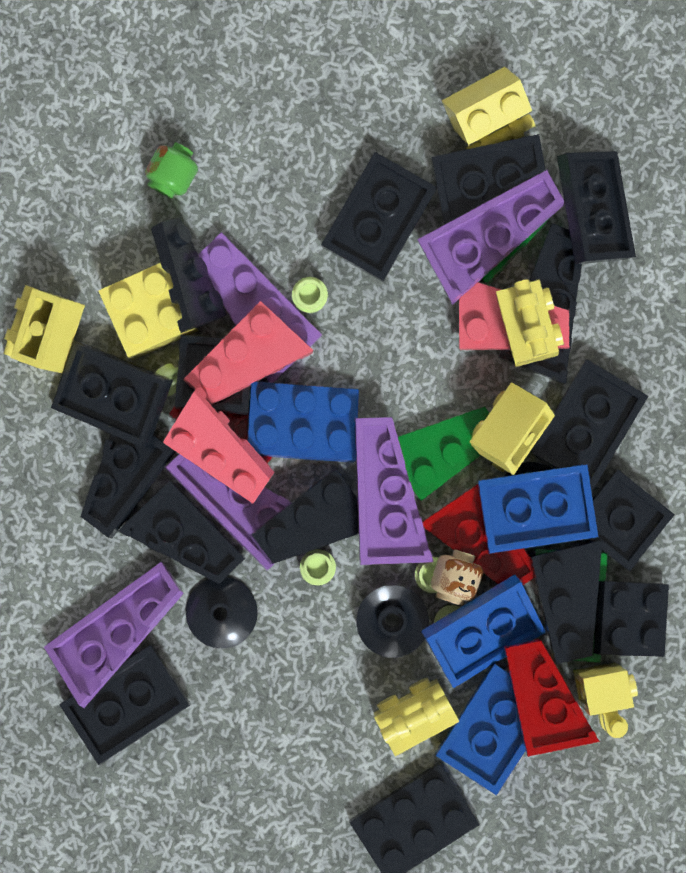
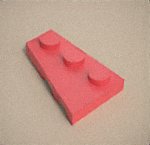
[459,282,569,350]
[184,301,314,406]
[163,385,275,503]

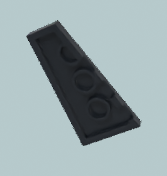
[498,223,582,385]

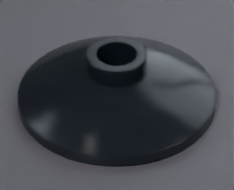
[186,577,258,649]
[356,585,429,658]

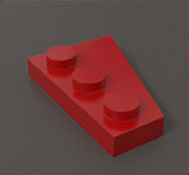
[422,484,535,585]
[504,639,600,757]

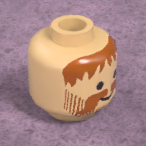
[430,549,483,606]

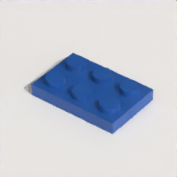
[247,382,359,463]
[477,464,598,554]
[421,575,546,688]
[435,663,525,796]

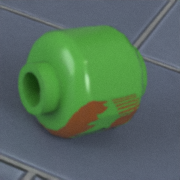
[145,142,198,199]

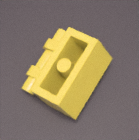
[442,67,535,149]
[496,279,564,367]
[3,285,85,373]
[470,382,555,475]
[573,662,638,738]
[374,677,460,756]

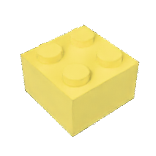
[98,263,198,360]

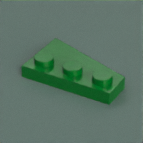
[398,406,489,501]

